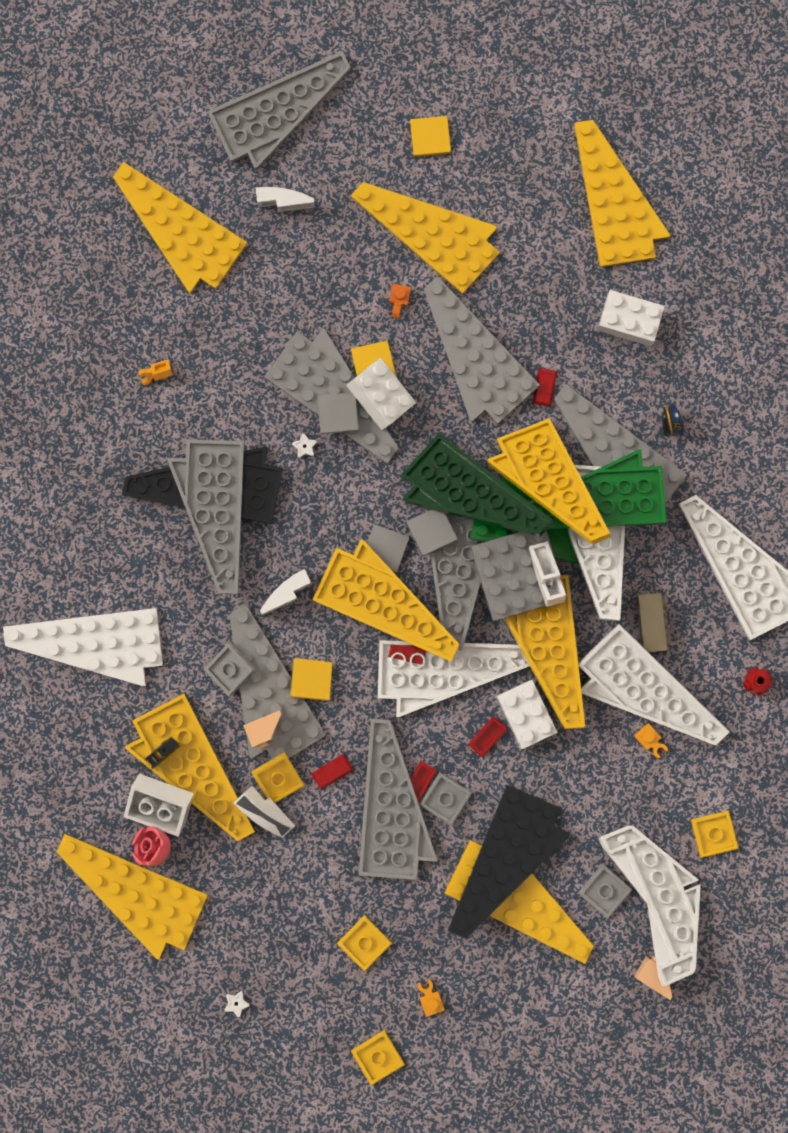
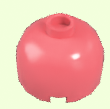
[132,826,171,866]

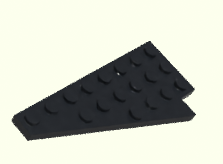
[122,447,283,525]
[447,785,570,939]

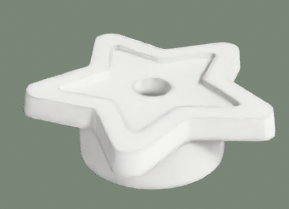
[292,434,317,458]
[224,991,250,1017]

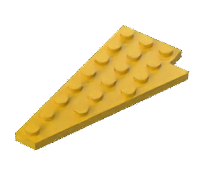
[113,162,248,294]
[487,418,611,545]
[504,575,585,730]
[125,694,255,841]
[57,834,208,960]
[444,840,594,964]

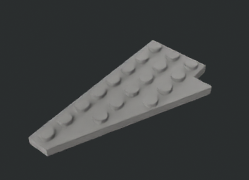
[207,51,351,171]
[424,276,540,424]
[264,328,398,464]
[554,384,687,503]
[167,439,244,595]
[424,508,484,651]
[229,604,326,759]
[358,719,437,880]

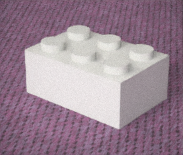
[597,290,664,346]
[346,358,416,430]
[496,680,558,749]
[124,774,194,837]

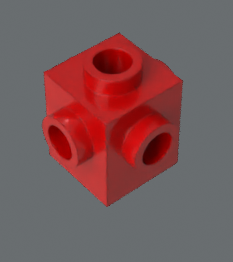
[743,667,773,696]

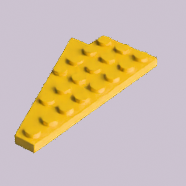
[574,120,670,268]
[351,182,500,294]
[313,539,460,662]

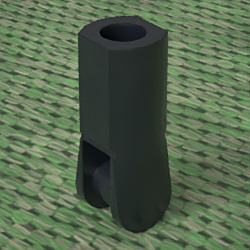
[145,736,180,769]

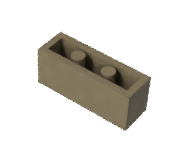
[636,593,670,653]

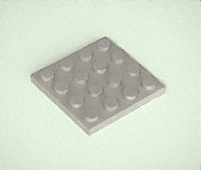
[470,531,567,621]

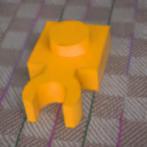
[634,723,668,758]
[418,979,445,1017]

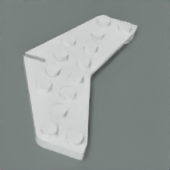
[599,826,701,987]

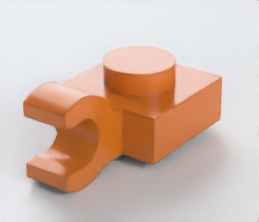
[389,284,411,318]

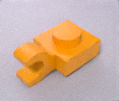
[138,359,173,385]

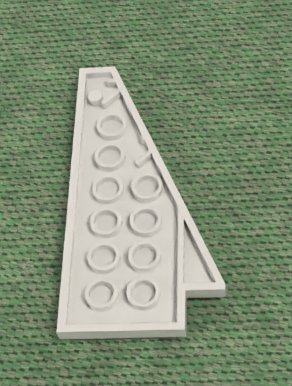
[567,465,625,621]
[678,495,788,640]
[3,608,163,686]
[578,624,729,745]
[378,640,529,717]

